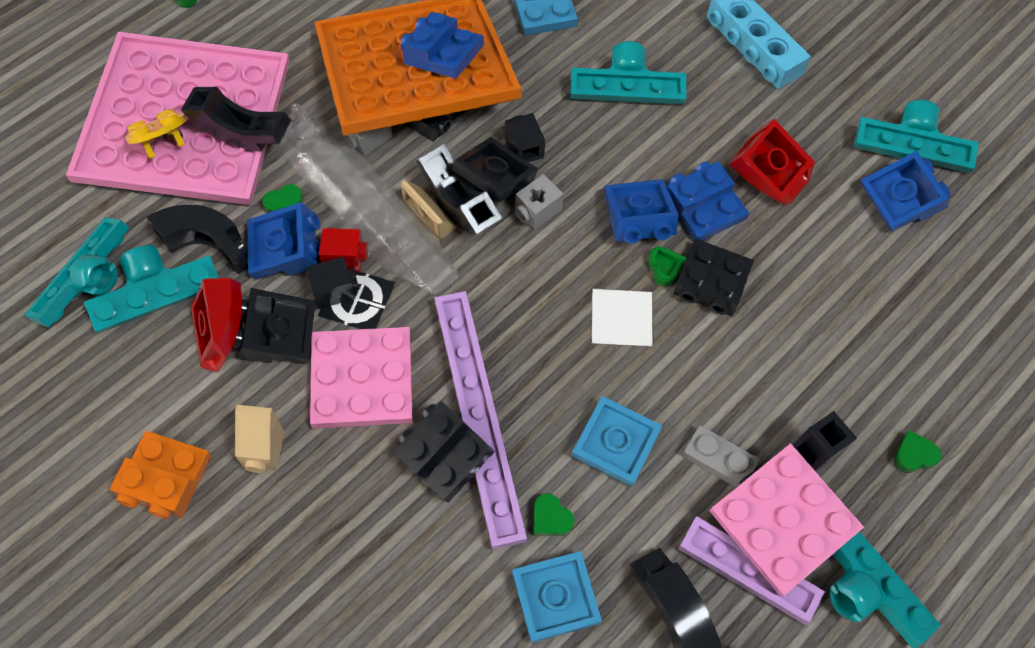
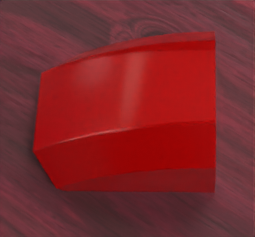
[728,119,815,204]
[191,278,242,372]

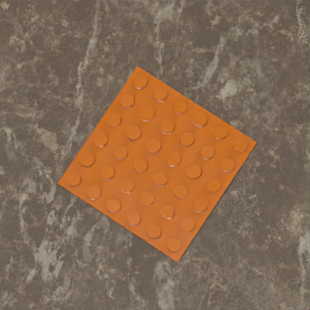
[314,0,522,136]

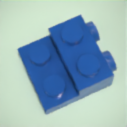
[401,12,484,79]
[861,151,951,232]
[667,161,749,241]
[604,179,679,244]
[247,202,321,279]

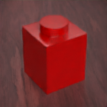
[319,228,368,273]

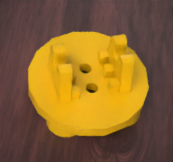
[125,108,186,159]

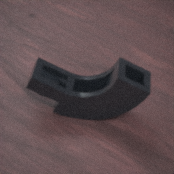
[181,87,291,151]
[416,144,502,235]
[146,205,248,274]
[739,411,857,484]
[630,548,722,648]

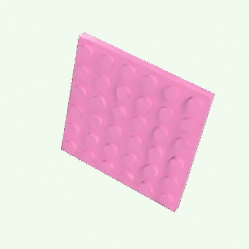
[66,32,290,205]

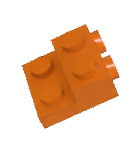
[109,431,212,520]

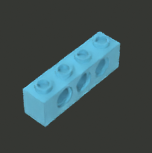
[706,0,811,90]

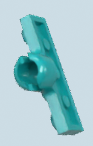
[570,41,686,104]
[853,99,979,173]
[24,217,129,328]
[84,245,219,334]
[830,531,941,648]

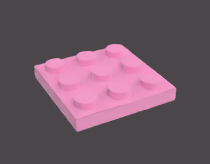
[310,327,413,429]
[709,443,864,597]

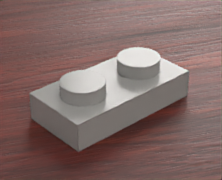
[682,425,760,488]

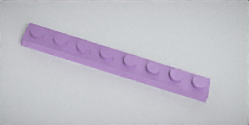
[434,291,527,550]

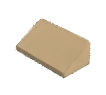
[401,180,457,239]

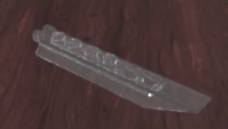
[277,102,460,296]

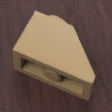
[235,405,285,474]

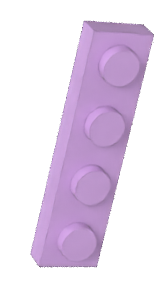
[678,516,825,625]

